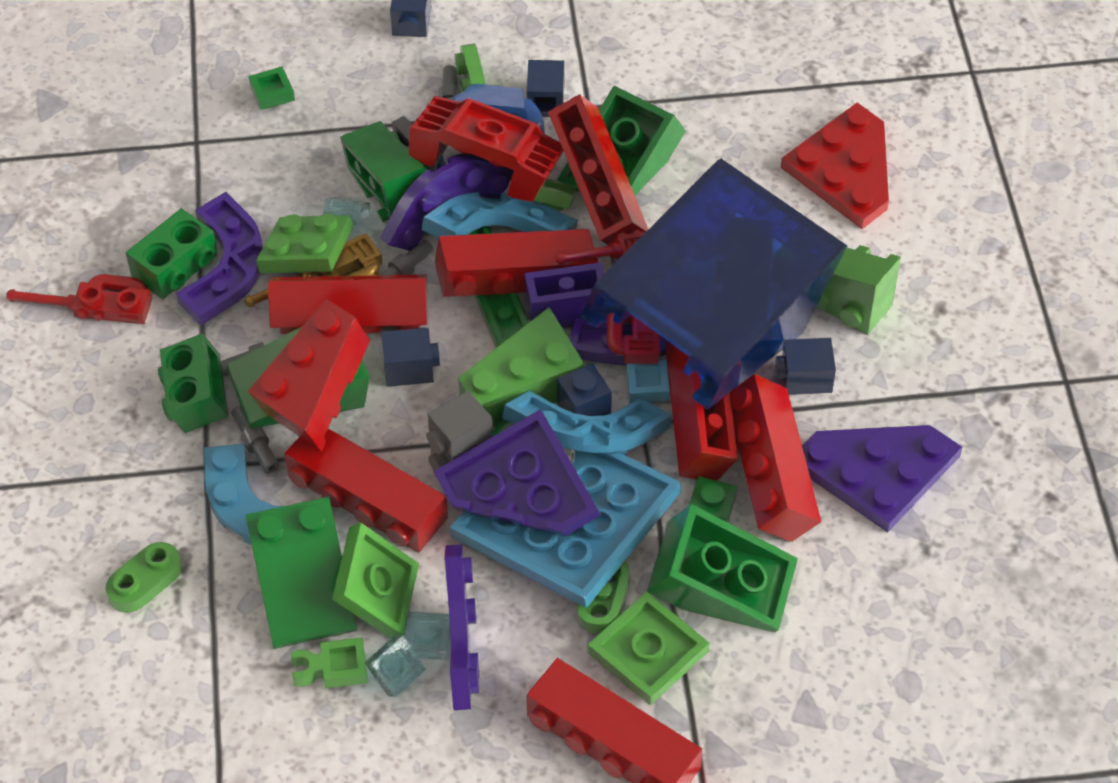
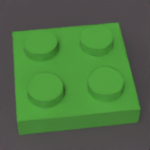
[256,213,354,273]
[332,523,419,639]
[588,592,710,706]

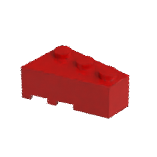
[248,299,370,452]

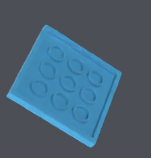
[449,450,681,608]

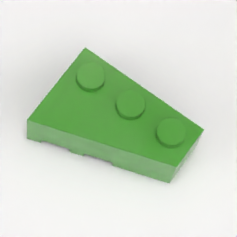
[771,228,901,335]
[458,307,584,428]

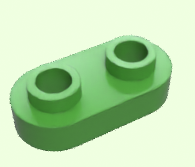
[454,43,486,92]
[106,542,182,613]
[577,561,630,634]

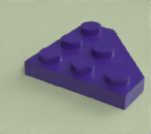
[433,409,601,536]
[802,425,963,533]

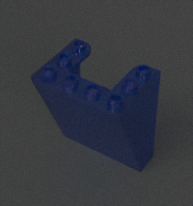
[580,158,848,409]

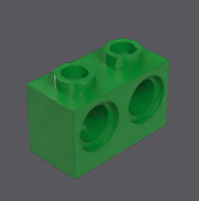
[125,208,218,300]
[158,333,229,433]

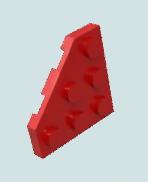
[781,102,889,229]

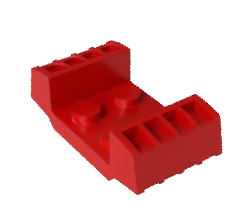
[409,96,564,202]

